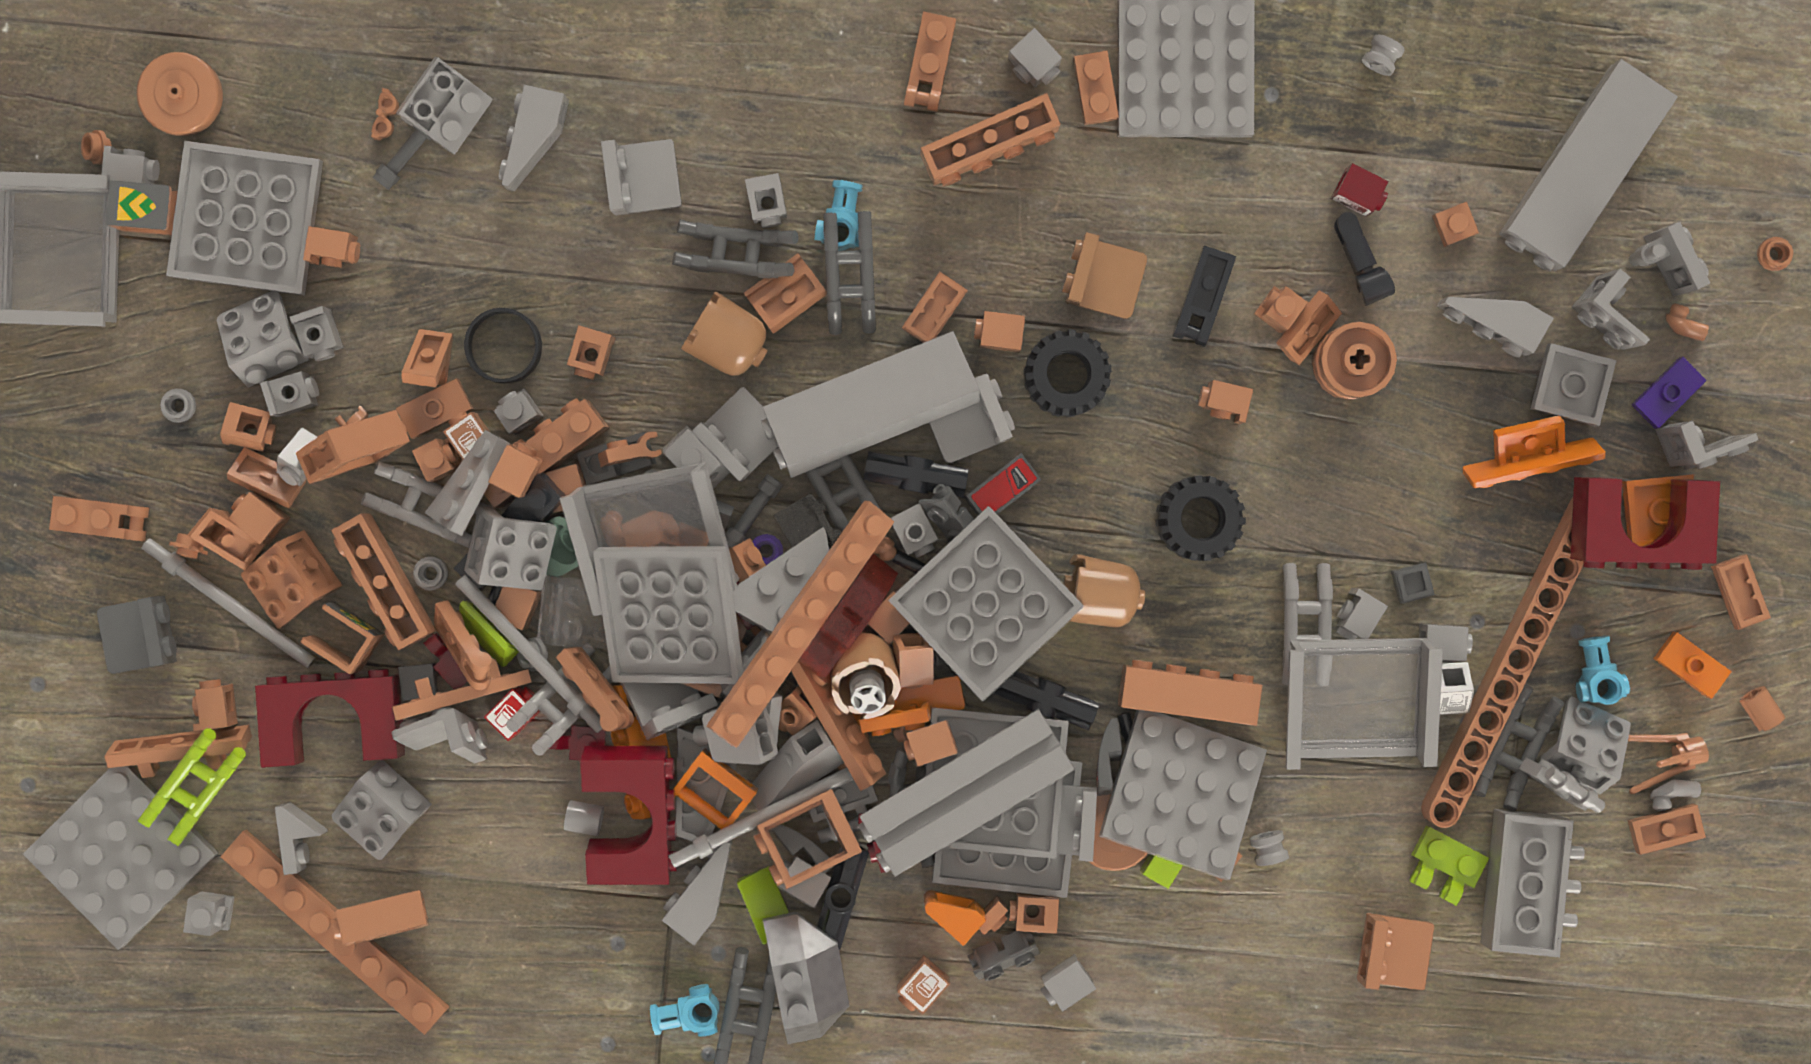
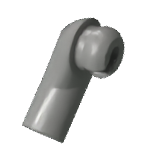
[1650,779,1701,811]

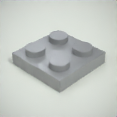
[1530,343,1617,427]

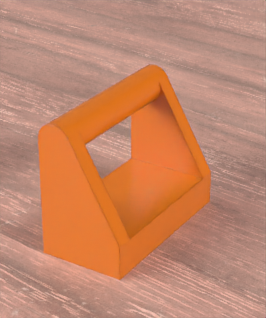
[674,748,759,829]
[924,890,986,946]

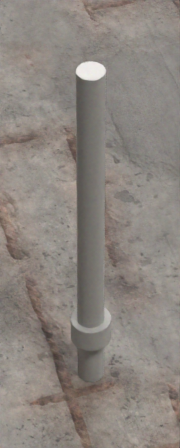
[142,538,316,669]
[455,575,603,733]
[669,767,853,868]

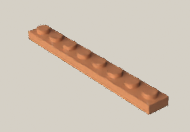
[706,501,894,748]
[729,538,887,791]
[220,829,450,1035]

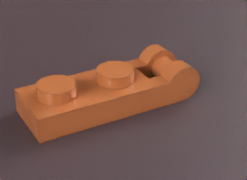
[904,12,956,112]
[49,496,149,541]
[434,600,492,690]
[556,647,634,732]

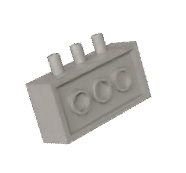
[1480,809,1585,958]

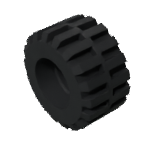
[1024,330,1112,417]
[1155,475,1246,561]

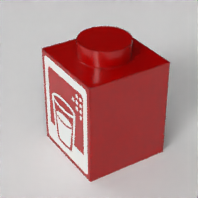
[484,686,540,741]

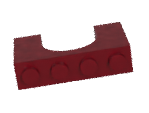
[1570,477,1720,570]
[255,669,405,768]
[580,746,678,885]

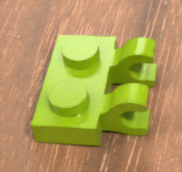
[1409,826,1489,906]

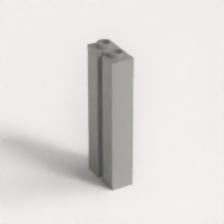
[1499,59,1678,271]
[761,331,980,478]
[858,709,1075,876]

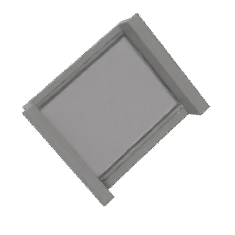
[0,172,119,327]
[560,462,740,616]
[1286,638,1443,770]

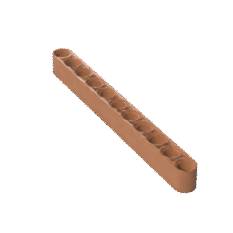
[1421,497,1583,828]

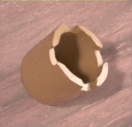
[681,291,768,376]
[1063,554,1145,627]
[831,633,901,719]

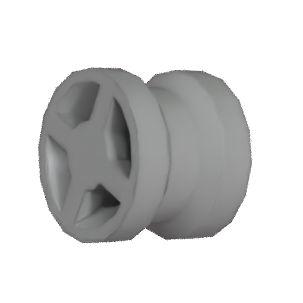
[1362,34,1405,76]
[850,669,886,714]
[1250,830,1289,866]

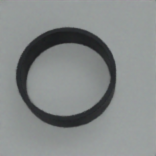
[464,308,542,384]

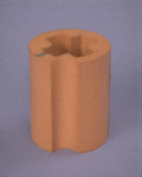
[1739,686,1785,731]

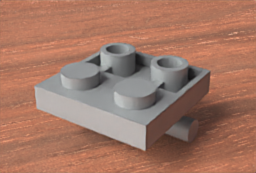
[396,57,493,155]
[1629,221,1710,297]

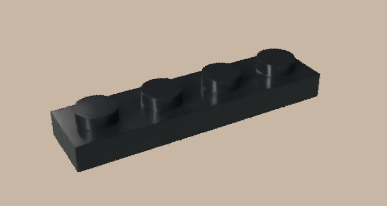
[453,472,566,591]

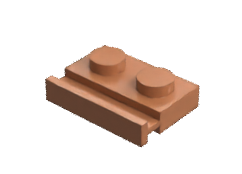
[744,253,827,334]

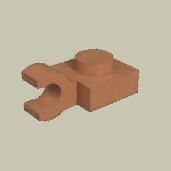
[598,432,662,467]

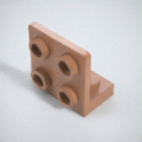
[241,530,343,629]
[1357,913,1434,990]

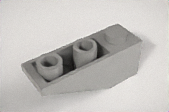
[499,85,569,191]
[1437,297,1554,358]
[752,719,844,811]
[662,839,733,945]

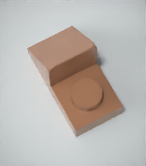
[401,329,453,387]
[188,508,266,571]

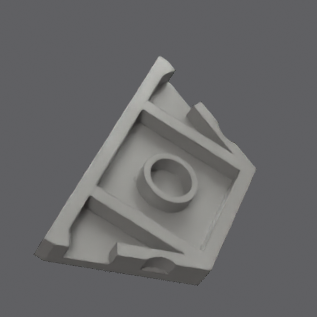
[733,527,829,635]

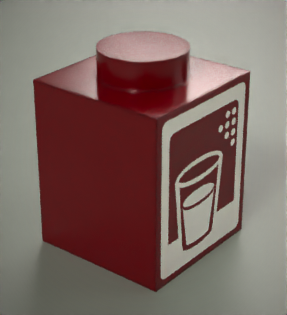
[1330,163,1389,217]

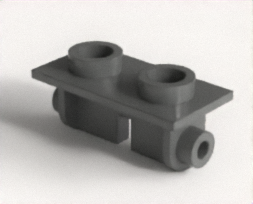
[919,484,974,543]
[968,931,1040,981]

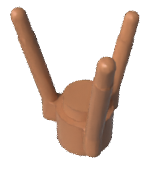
[1628,732,1709,794]

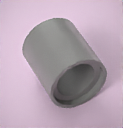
[564,800,604,836]

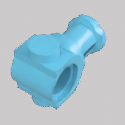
[814,180,863,251]
[1576,635,1630,705]
[650,984,720,1037]

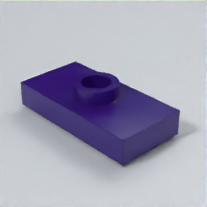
[1631,357,1707,429]

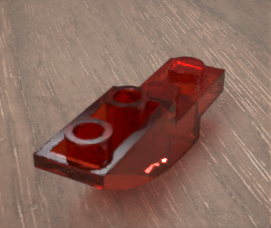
[799,553,898,679]

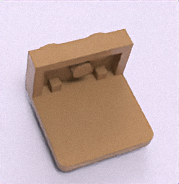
[1062,232,1147,319]

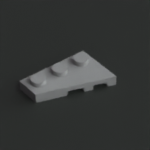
[425,430,510,536]
[676,727,738,841]

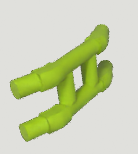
[137,728,246,846]

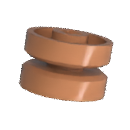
[1312,322,1397,400]

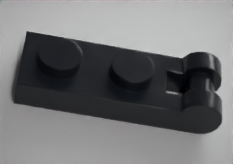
[1172,245,1237,347]

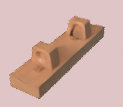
[392,659,532,721]
[105,725,252,778]

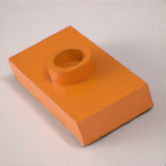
[1653,632,1732,699]

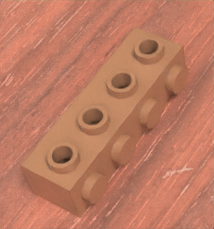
[920,93,1061,187]
[484,398,610,508]
[331,513,437,650]
[1118,660,1263,726]

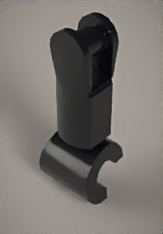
[1334,212,1395,306]

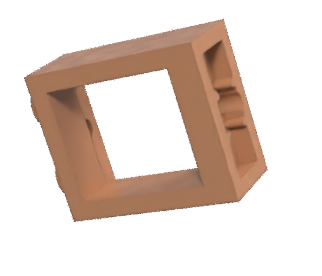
[295,410,410,484]
[753,789,862,890]
[331,890,429,946]

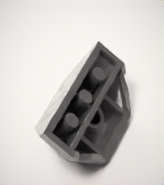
[763,912,850,1044]

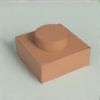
[1432,202,1479,247]
[979,896,1008,935]

